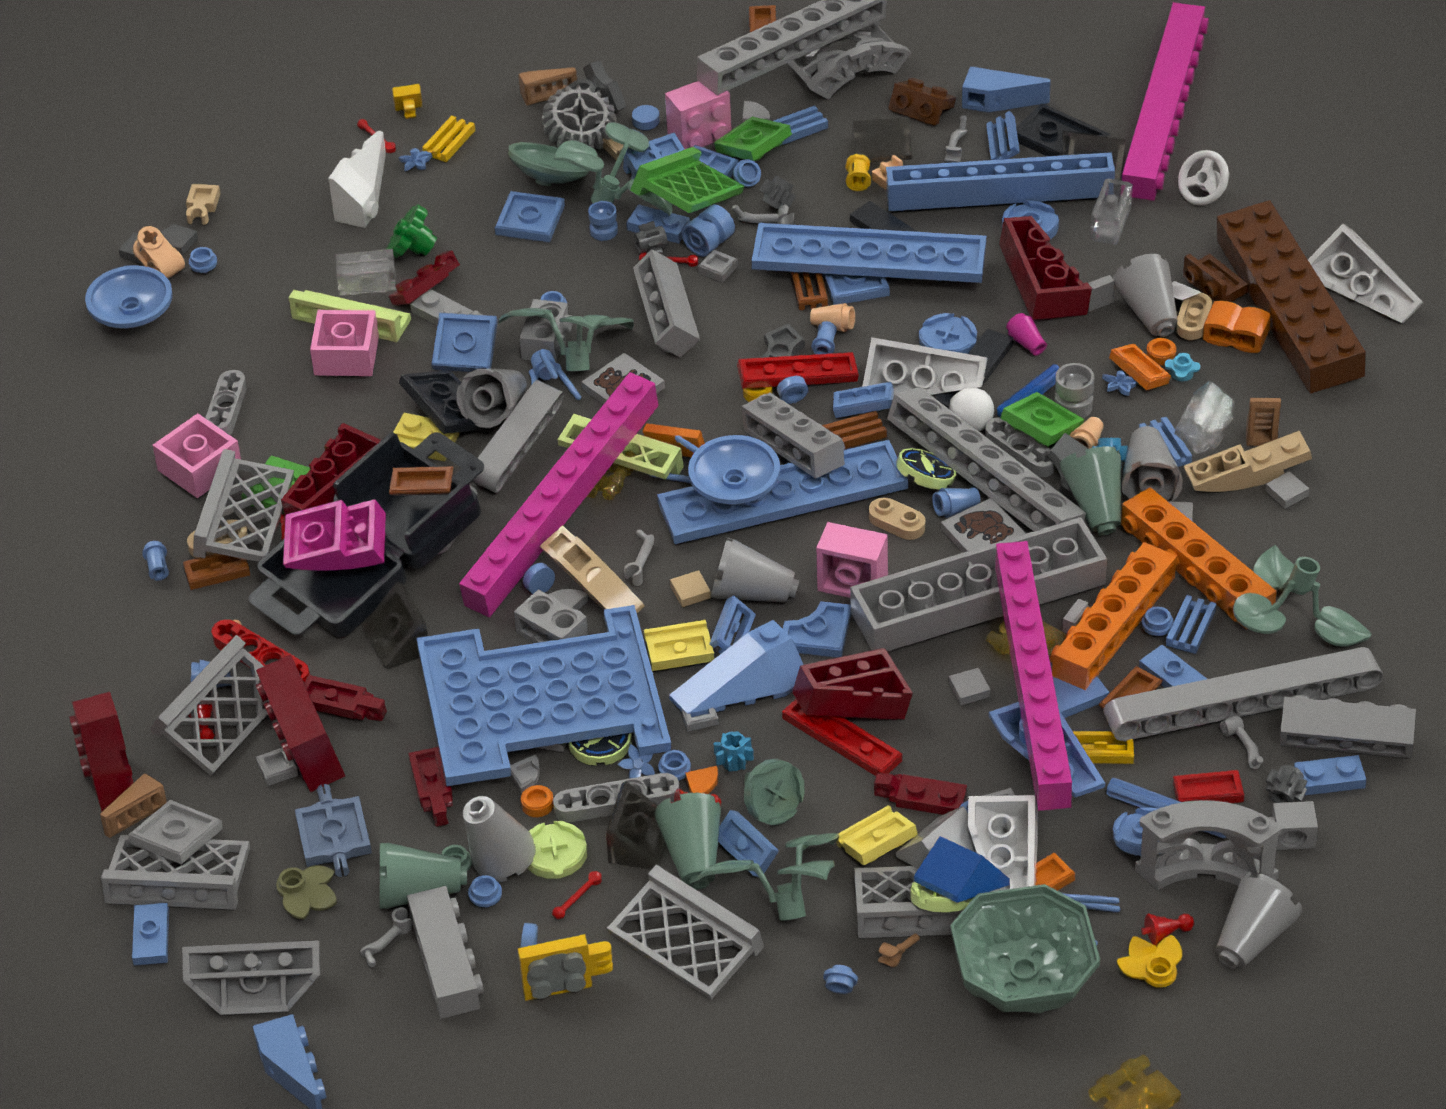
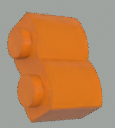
[1203,301,1271,353]

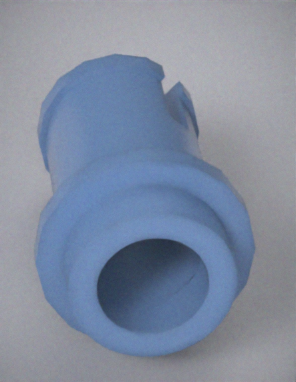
[811,321,837,354]
[142,541,169,581]

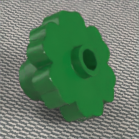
[386,204,437,259]

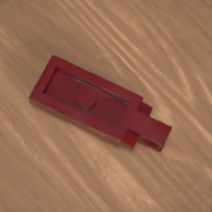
[388,250,460,305]
[304,675,387,721]
[408,747,453,827]
[874,773,967,815]

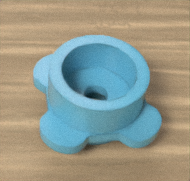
[1165,353,1200,381]

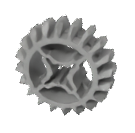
[542,84,616,150]

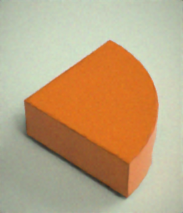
[685,766,718,794]

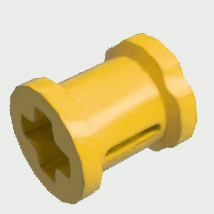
[845,154,871,191]

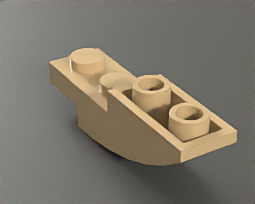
[1184,431,1312,492]
[540,525,645,613]

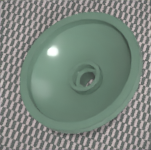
[508,142,589,186]

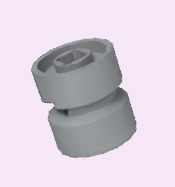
[1055,363,1094,418]

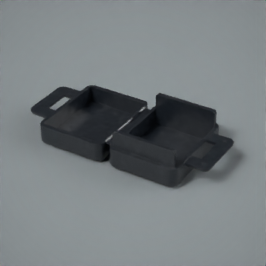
[249,432,484,638]

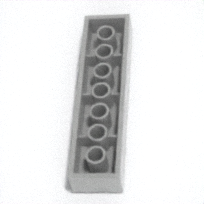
[850,517,1107,651]

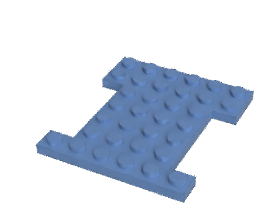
[417,605,671,786]

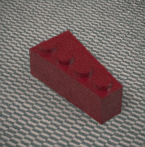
[999,216,1093,320]
[281,423,381,517]
[255,654,346,792]

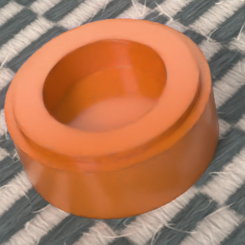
[1146,338,1176,366]
[521,785,554,817]

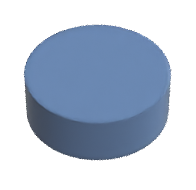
[632,105,660,130]
[777,376,808,404]
[523,563,555,594]
[520,923,538,948]

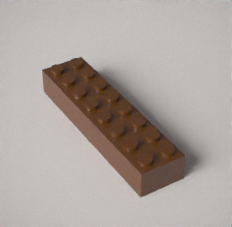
[1217,200,1366,394]

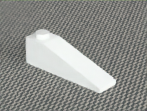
[328,131,386,228]
[1308,224,1424,323]
[862,337,987,395]
[968,795,1038,892]

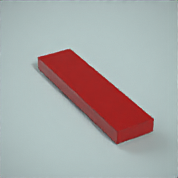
[737,352,859,389]
[782,699,902,776]

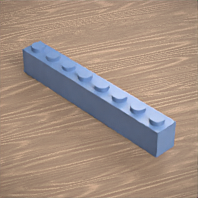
[886,152,1115,211]

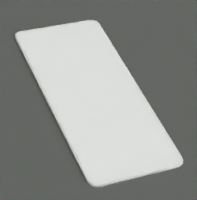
[1172,281,1201,300]

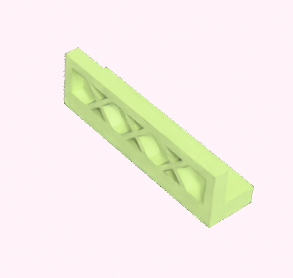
[289,290,411,342]
[557,414,684,480]

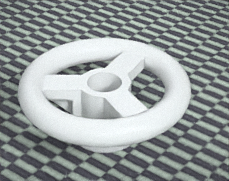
[1178,150,1229,206]

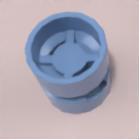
[682,204,735,257]

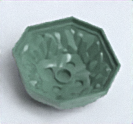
[951,884,1100,1013]

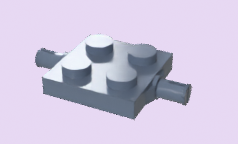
[295,784,372,877]

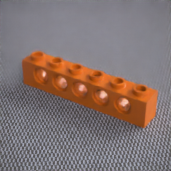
[1121,487,1277,630]
[1050,542,1177,690]

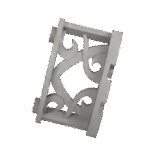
[788,20,912,99]
[1135,801,1282,890]

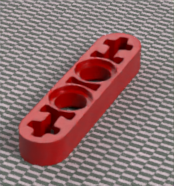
[211,619,310,683]

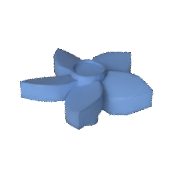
[399,148,432,172]
[1102,370,1138,396]
[617,744,655,779]

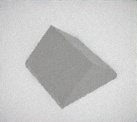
[896,806,977,869]

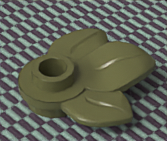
[276,865,337,919]

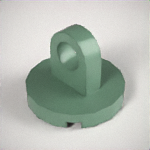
[744,758,805,825]

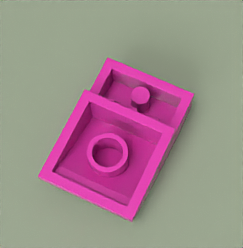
[283,500,386,570]

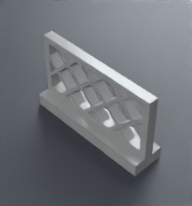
[193,449,294,562]
[149,635,269,776]
[101,835,250,910]
[607,865,764,1000]
[854,866,963,938]

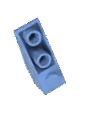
[962,66,1051,112]
[253,1014,326,1109]

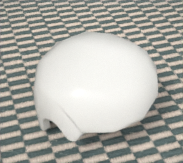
[949,387,994,432]

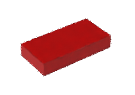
[1173,770,1244,803]

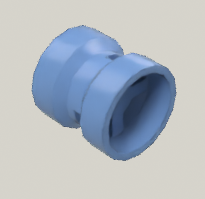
[588,201,618,241]

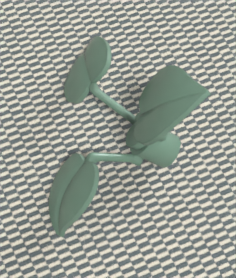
[554,122,672,216]
[499,308,634,371]
[1233,545,1372,646]
[696,833,839,920]

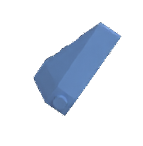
[669,620,804,717]
[989,702,1105,798]

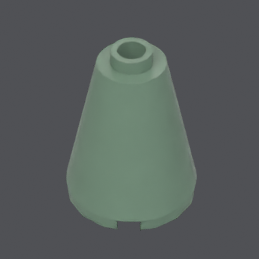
[1060,446,1121,535]
[655,793,721,890]
[379,842,467,909]

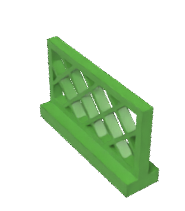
[630,147,744,213]

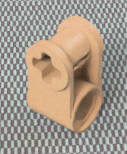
[133,226,185,279]

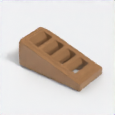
[518,68,577,105]
[1246,398,1281,446]
[100,774,167,838]

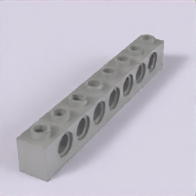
[696,0,887,95]
[887,387,1086,531]

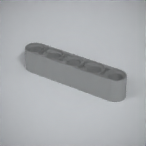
[472,380,564,493]

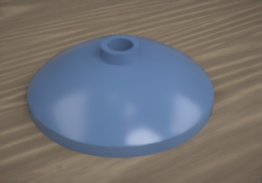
[85,265,172,329]
[688,435,780,505]

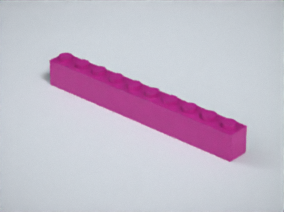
[1121,2,1209,201]
[459,372,658,618]
[995,541,1072,811]

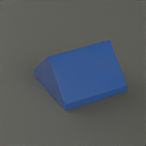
[914,836,1010,903]

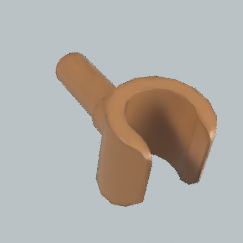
[878,933,920,967]

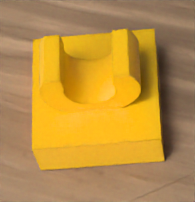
[392,84,422,119]

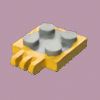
[518,934,613,1001]

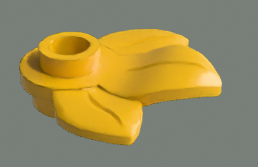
[1117,935,1182,988]

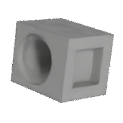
[1268,801,1318,850]

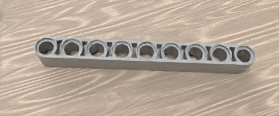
[1103,647,1384,741]

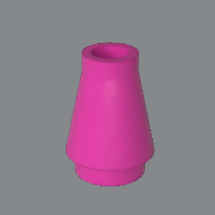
[1006,313,1047,356]

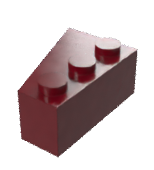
[792,648,913,720]
[69,691,134,812]

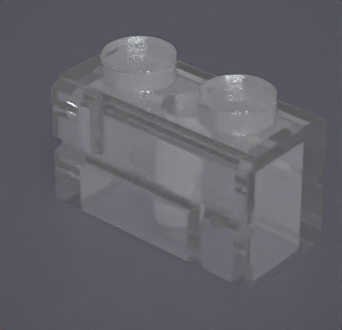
[1090,178,1133,244]
[336,249,397,295]
[1174,382,1235,454]

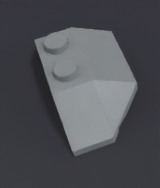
[182,940,320,1015]

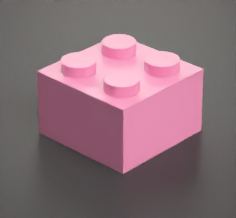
[665,81,731,149]
[310,310,379,376]
[153,413,241,498]
[816,522,888,598]

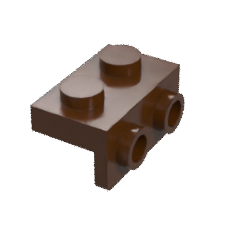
[889,78,957,125]
[1183,254,1248,302]

